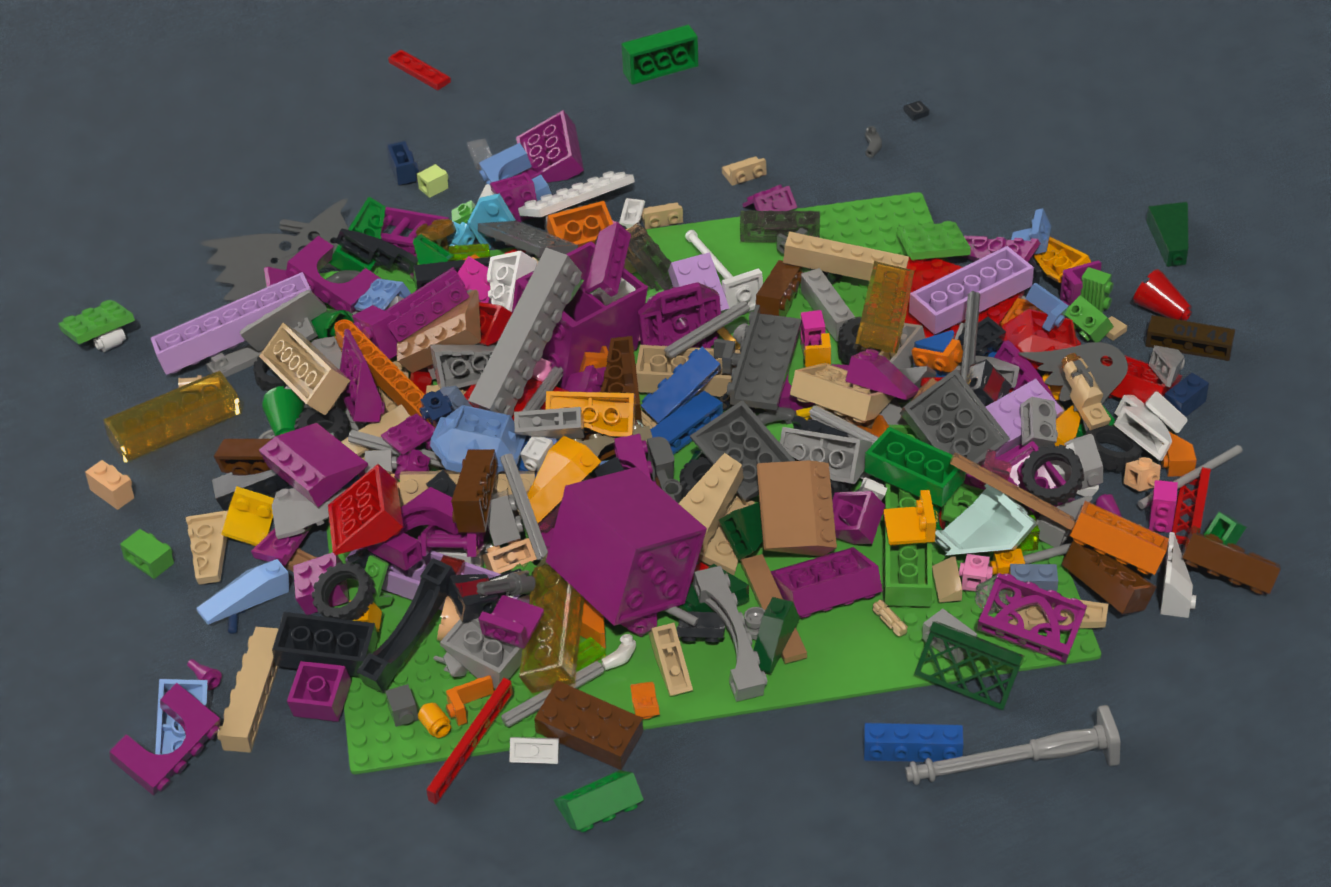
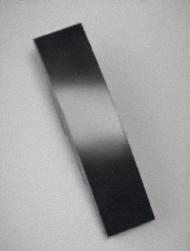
[335,228,418,274]

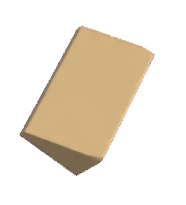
[932,556,962,602]

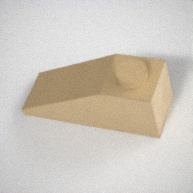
[649,623,693,697]

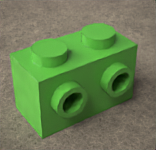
[1065,295,1114,342]

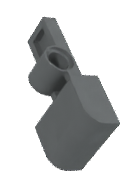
[646,437,682,503]

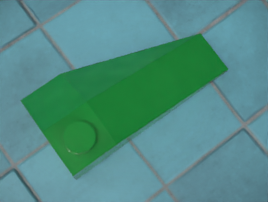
[328,197,386,272]

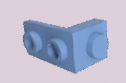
[1026,283,1069,331]

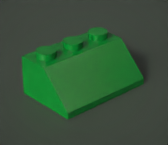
[554,770,644,832]

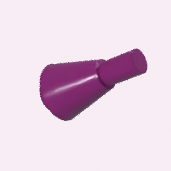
[1096,494,1122,517]
[187,659,222,690]

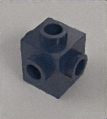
[419,390,452,428]

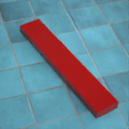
[426,678,513,805]

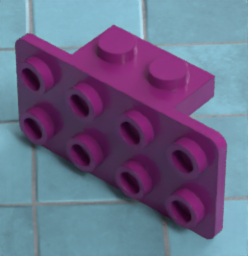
[565,365,606,429]

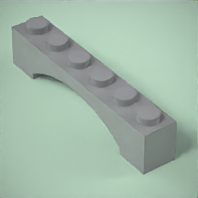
[693,566,767,702]

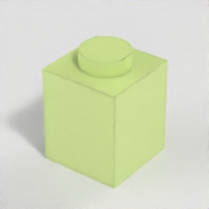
[417,164,449,198]

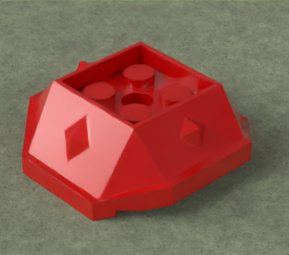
[1001,309,1081,373]

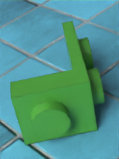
[365,555,393,608]

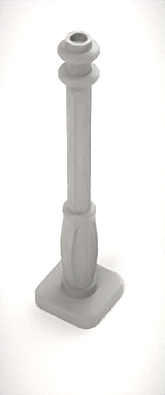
[905,705,1120,785]

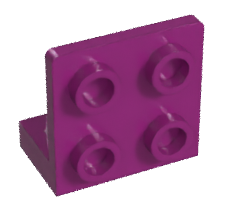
[490,173,537,222]
[742,184,797,221]
[1060,260,1102,306]
[381,413,435,455]
[478,595,544,649]

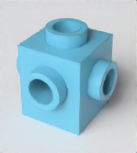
[446,221,476,252]

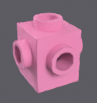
[959,554,993,593]

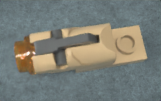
[1061,353,1111,430]

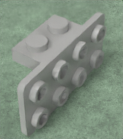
[240,290,327,351]

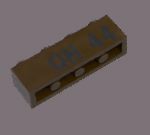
[1145,315,1236,361]

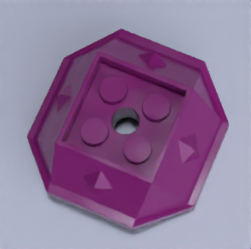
[637,282,721,349]

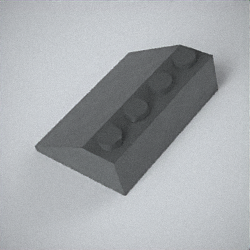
[900,369,1010,474]
[690,400,795,501]

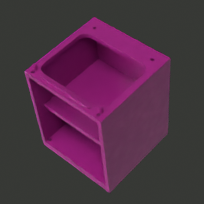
[512,241,648,389]
[546,467,707,626]

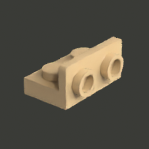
[722,156,766,186]
[641,203,683,229]

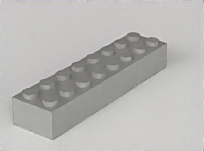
[468,248,582,416]

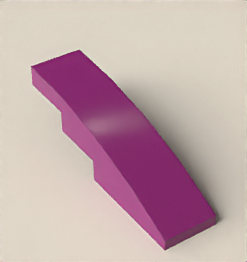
[994,340,1056,401]

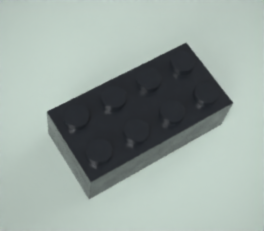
[272,612,378,677]

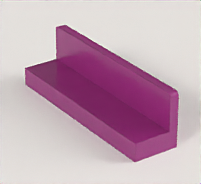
[585,222,631,297]

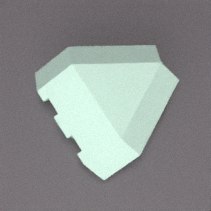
[935,484,1038,555]

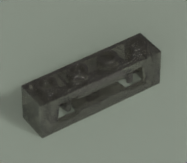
[740,210,820,242]
[626,222,673,291]

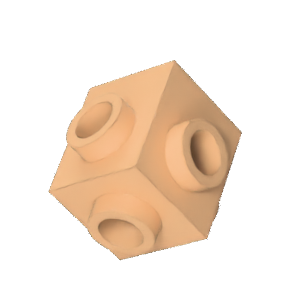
[1124,457,1161,491]

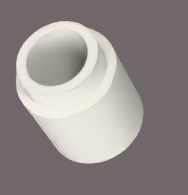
[93,327,126,352]

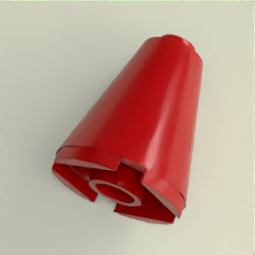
[1133,269,1192,321]

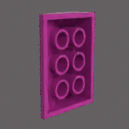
[516,110,584,182]
[340,329,384,422]
[259,423,368,507]
[770,547,883,617]

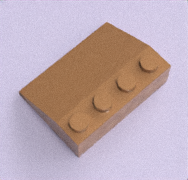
[397,289,481,373]
[757,460,837,556]

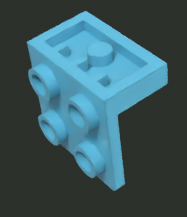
[467,193,515,251]

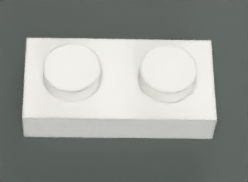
[510,737,559,764]

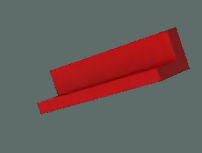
[1172,467,1211,545]

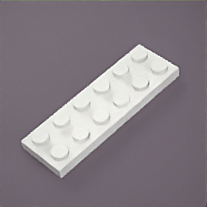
[518,171,635,217]

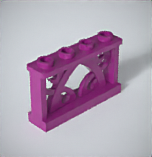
[977,573,1087,663]

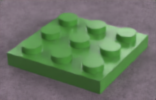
[897,221,971,260]
[58,300,135,344]

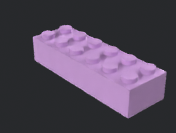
[909,246,1034,334]

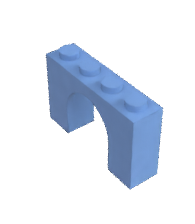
[479,143,551,201]

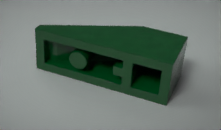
[753,597,800,674]

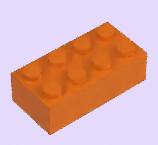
[1070,501,1169,575]

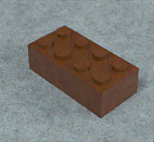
[534,680,643,770]

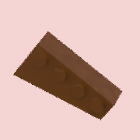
[755,260,804,317]
[600,336,642,420]
[214,439,272,475]
[451,449,498,532]
[1182,525,1281,594]
[1062,541,1157,614]

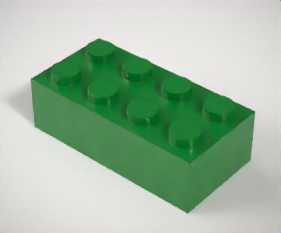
[621,25,699,85]
[865,427,965,507]

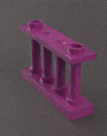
[381,207,449,257]
[418,524,490,557]

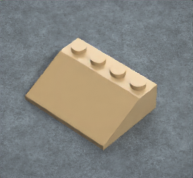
[790,363,894,423]

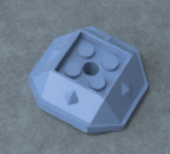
[430,405,527,475]

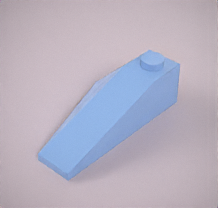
[197,559,289,624]
[155,679,208,755]

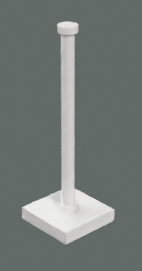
[685,230,763,311]

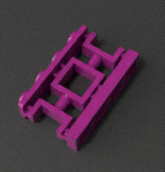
[385,267,469,342]

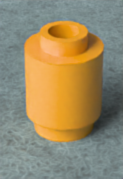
[418,703,451,738]

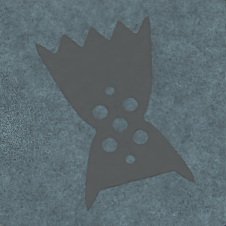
[200,198,379,301]

